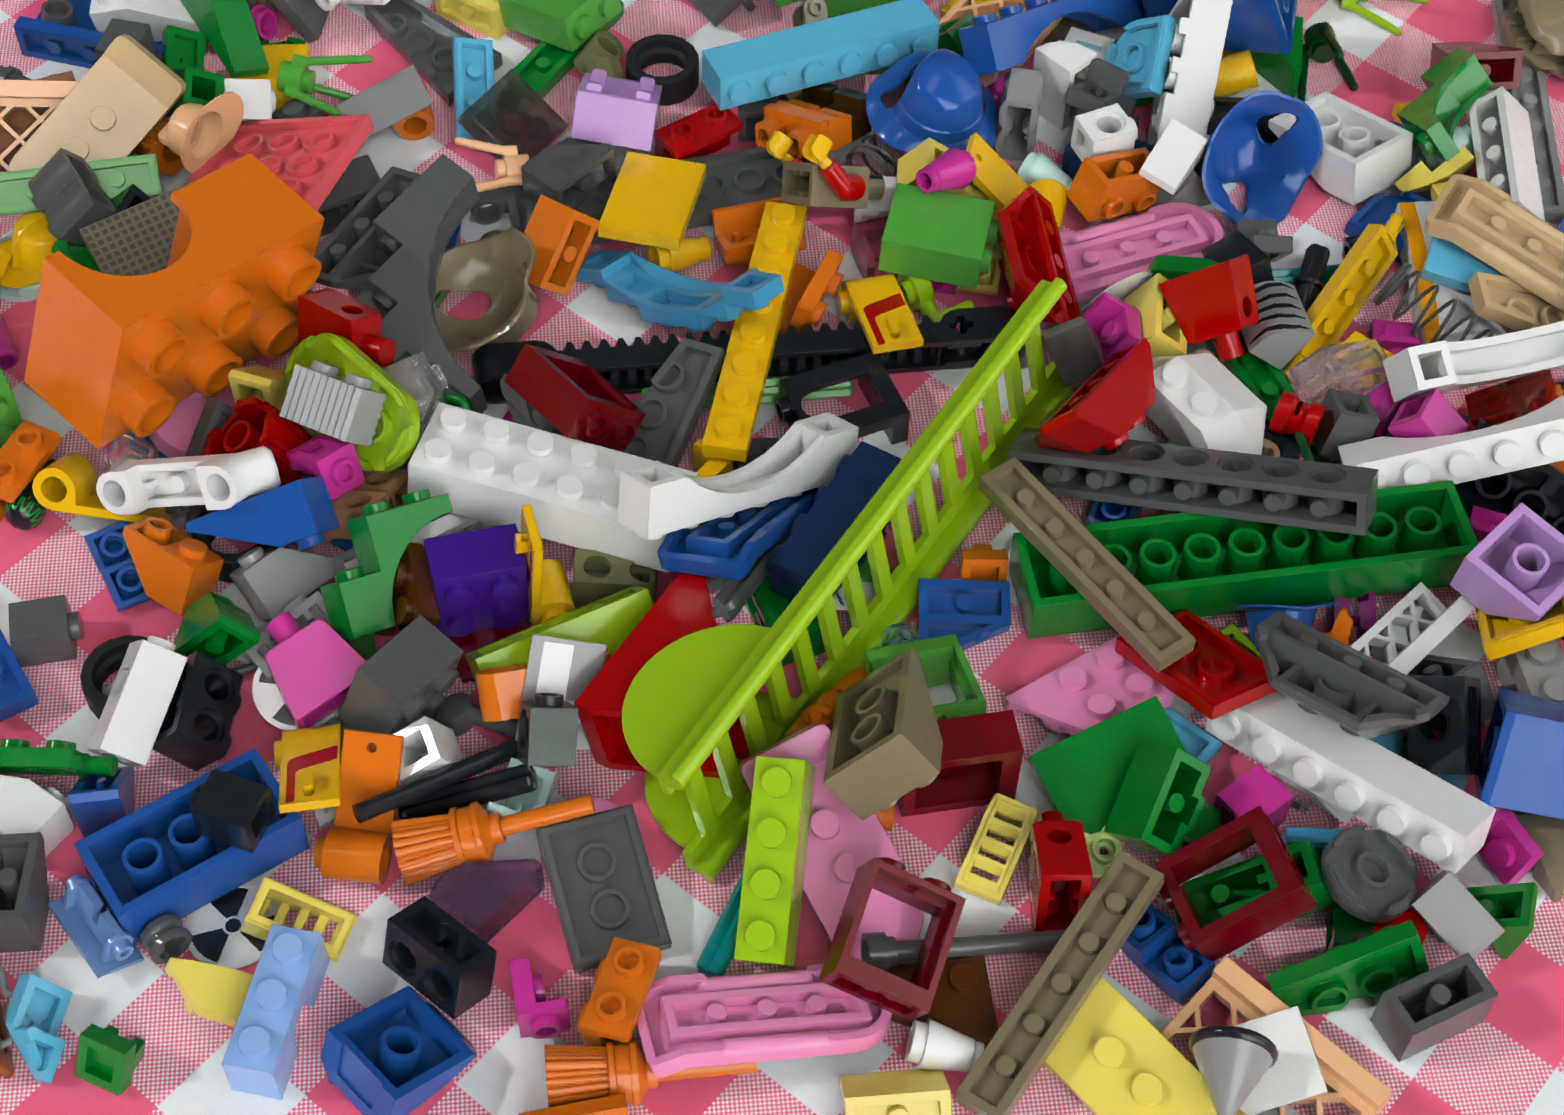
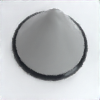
[1188,1025,1279,1115]

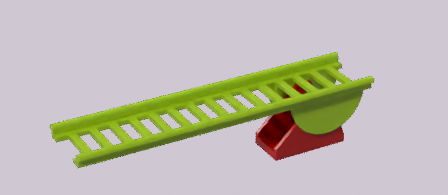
[574,277,1078,883]

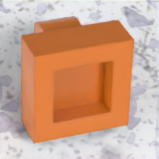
[960,544,1009,582]

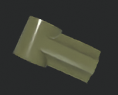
[574,30,625,79]

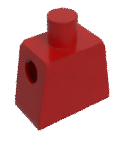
[1159,254,1259,362]
[298,288,396,366]

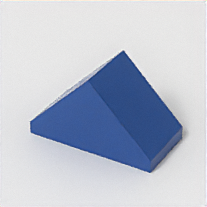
[68,766,135,838]

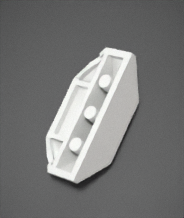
[1144,353,1267,455]

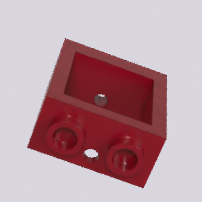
[504,344,646,451]
[898,710,1024,817]
[1155,806,1318,962]
[819,857,966,1021]

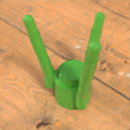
[277,54,372,116]

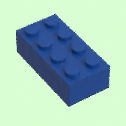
[74,748,310,945]

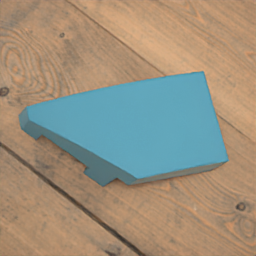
[5,973,73,1084]

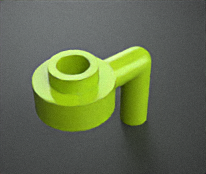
[898,274,975,323]

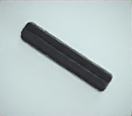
[398,764,538,820]

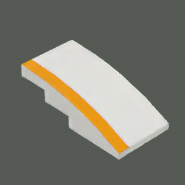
[1395,201,1507,345]

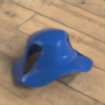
[866,49,997,153]
[1202,91,1323,225]

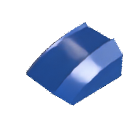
[321,986,478,1115]

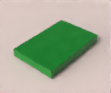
[1027,696,1187,834]

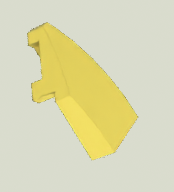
[1394,145,1474,193]
[165,958,253,1028]

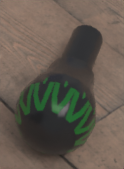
[4,459,56,530]

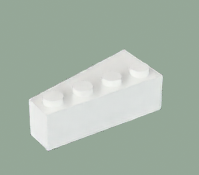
[1147,0,1233,158]

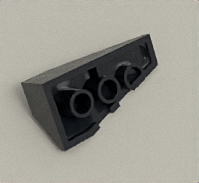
[1454,416,1564,535]

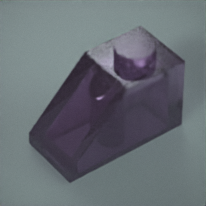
[427,859,545,943]

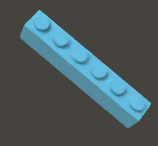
[702,0,940,111]

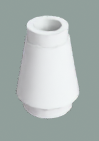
[905,1018,984,1072]

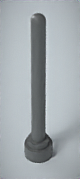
[860,929,1066,972]

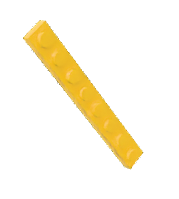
[702,201,807,462]

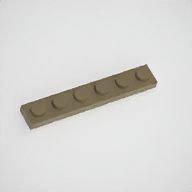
[978,457,1196,673]
[955,850,1164,1115]

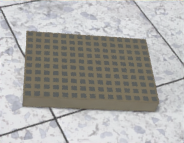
[79,179,196,276]

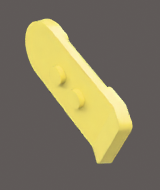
[1043,977,1246,1115]

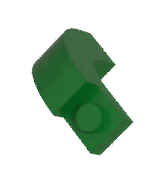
[161,25,224,118]

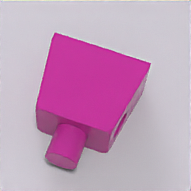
[264,612,366,729]

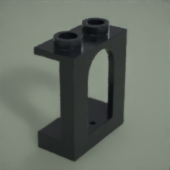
[775,352,910,445]

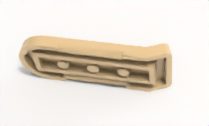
[7,34,186,215]
[1425,174,1564,312]

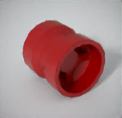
[1268,390,1327,446]

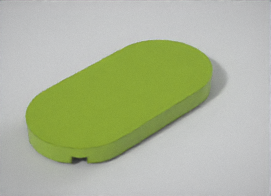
[285,333,420,473]

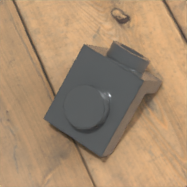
[1065,58,1130,114]

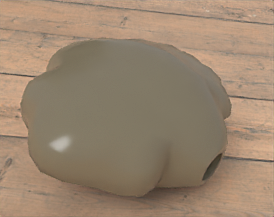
[1501,0,1564,80]

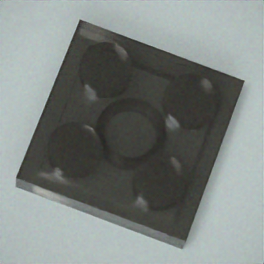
[457,69,569,160]

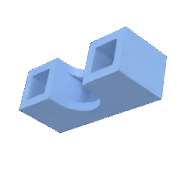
[222,924,329,1100]

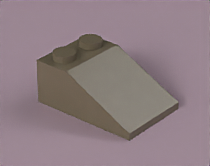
[823,647,943,821]

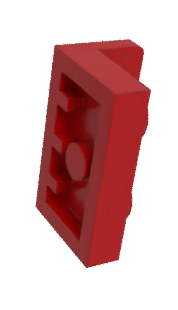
[655,103,742,160]

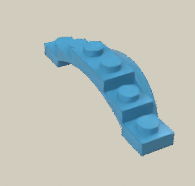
[576,249,785,332]

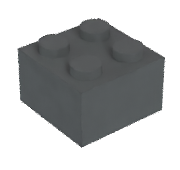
[337,615,464,746]

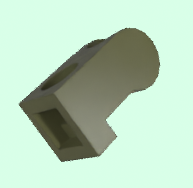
[571,549,657,609]

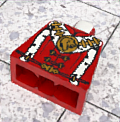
[1027,811,1093,932]

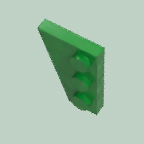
[1266,920,1429,1017]

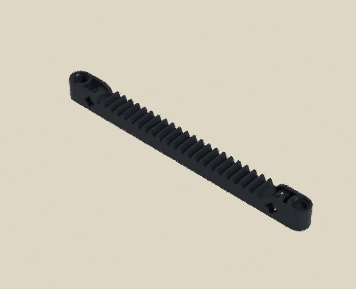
[472,306,1026,404]

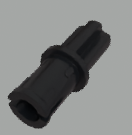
[1292,244,1330,312]

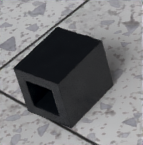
[189,768,276,853]

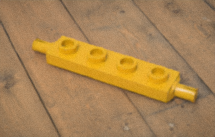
[1282,213,1407,384]

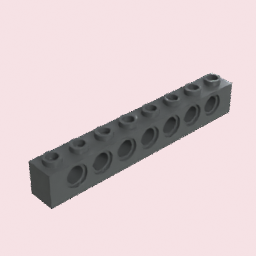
[1008,427,1378,536]

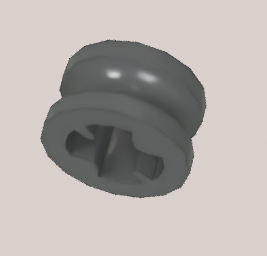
[139,914,192,964]

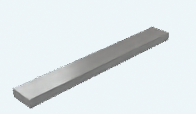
[1491,0,1564,223]

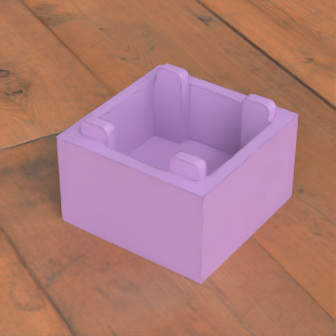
[571,68,663,151]

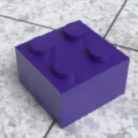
[423,523,529,637]

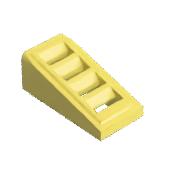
[954,793,1039,906]
[241,877,357,962]

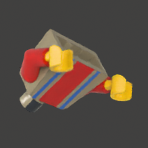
[766,131,885,209]

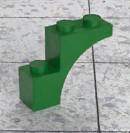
[1397,47,1493,162]
[319,489,453,640]

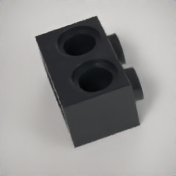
[152,651,244,771]
[382,896,497,1019]

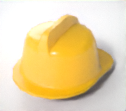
[0,211,77,289]

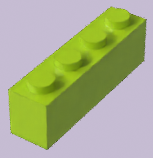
[465,585,654,684]
[734,756,815,967]

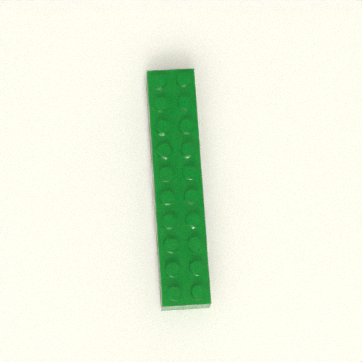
[1009,480,1479,639]

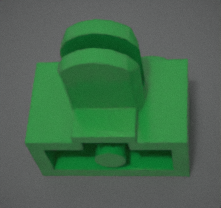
[1104,742,1221,857]

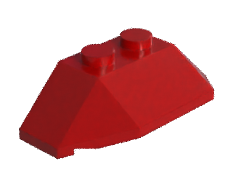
[997,186,1081,329]
[1034,338,1156,453]

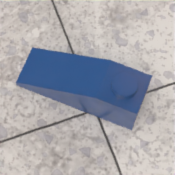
[185,476,340,551]

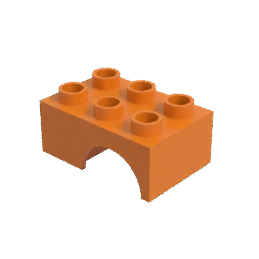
[24,153,325,449]

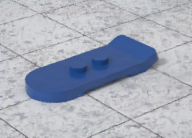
[658,487,818,580]

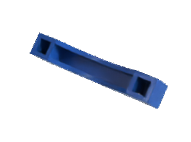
[958,0,1146,75]

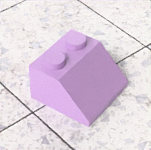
[1450,503,1564,622]

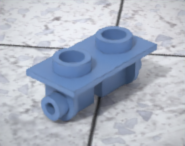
[47,874,144,978]

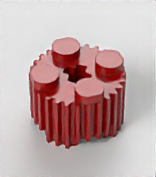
[202,396,311,487]

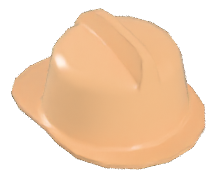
[158,92,244,172]

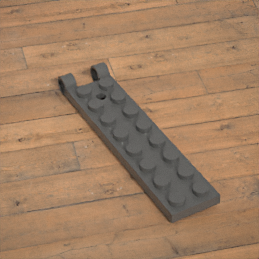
[471,147,821,245]

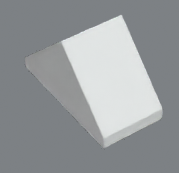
[1138,118,1209,195]

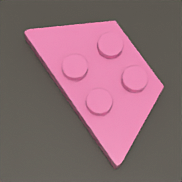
[1005,635,1173,735]

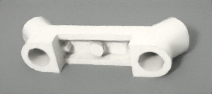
[96,446,281,515]

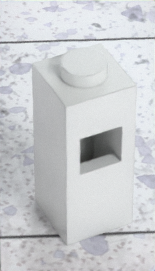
[87,636,188,767]

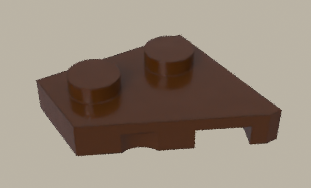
[888,956,998,1050]

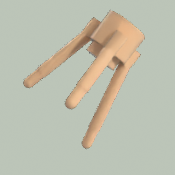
[454,137,529,192]

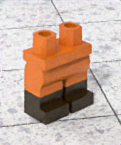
[755,83,872,158]

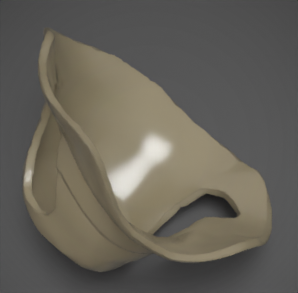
[434,228,539,351]

